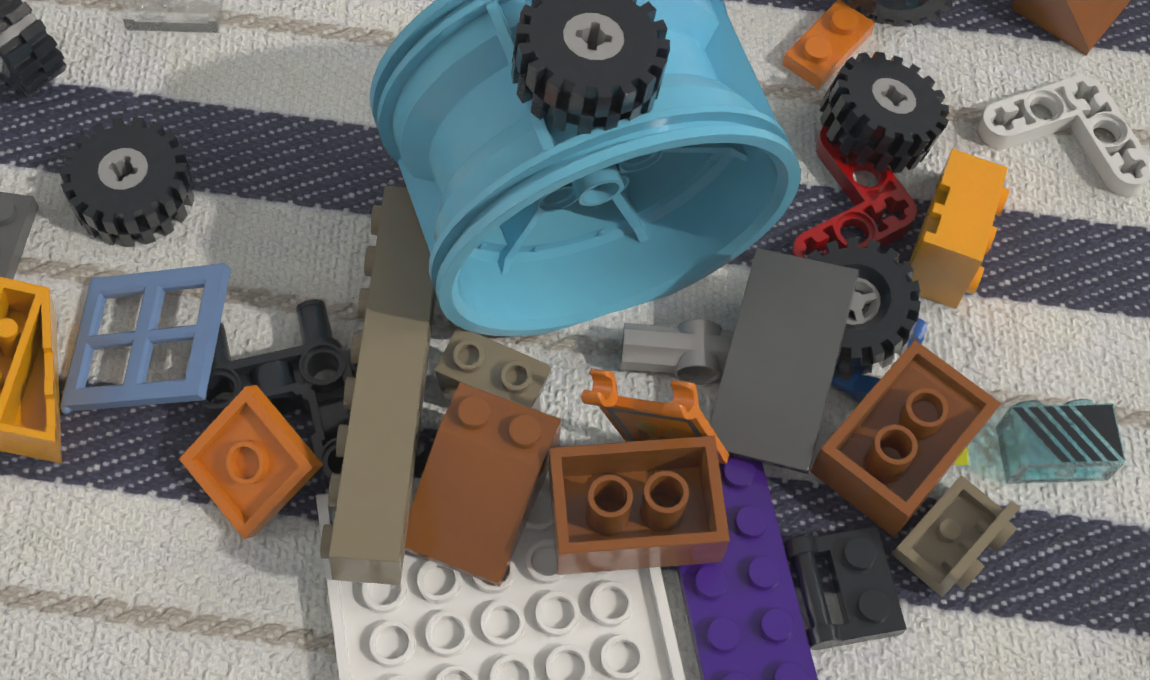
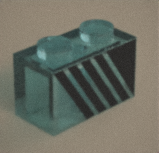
[996,399,1126,484]

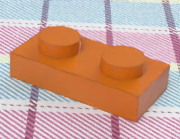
[782,0,875,90]

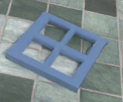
[59,263,231,414]

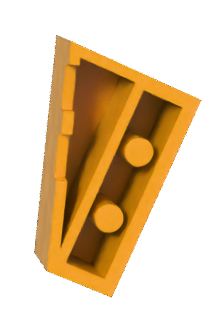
[909,148,1010,309]
[0,277,62,464]

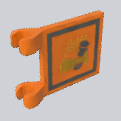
[581,368,729,464]

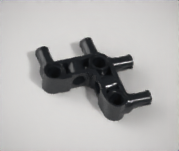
[198,299,427,491]

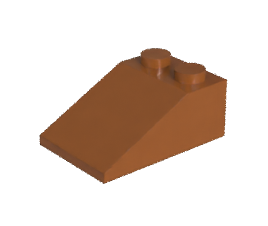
[810,340,1001,538]
[405,382,561,587]

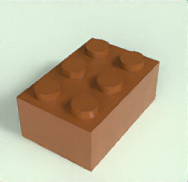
[548,435,730,575]

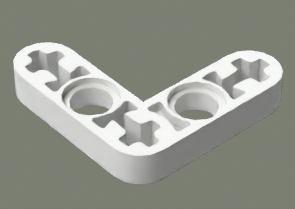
[977,75,1150,197]

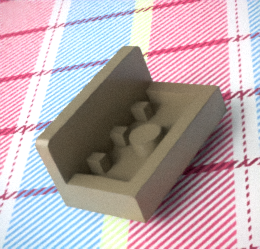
[434,327,551,412]
[892,475,1021,598]

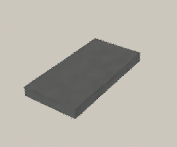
[710,248,859,474]

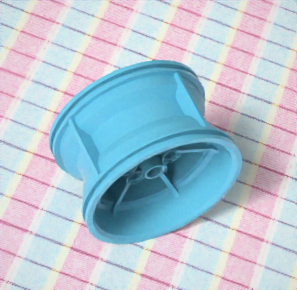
[370,0,801,337]

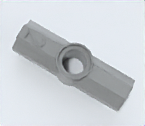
[621,319,734,385]

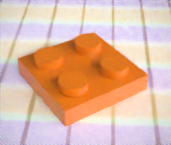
[179,385,323,539]

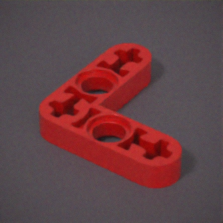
[790,127,917,259]

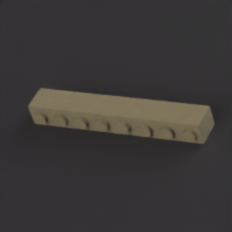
[320,186,436,585]

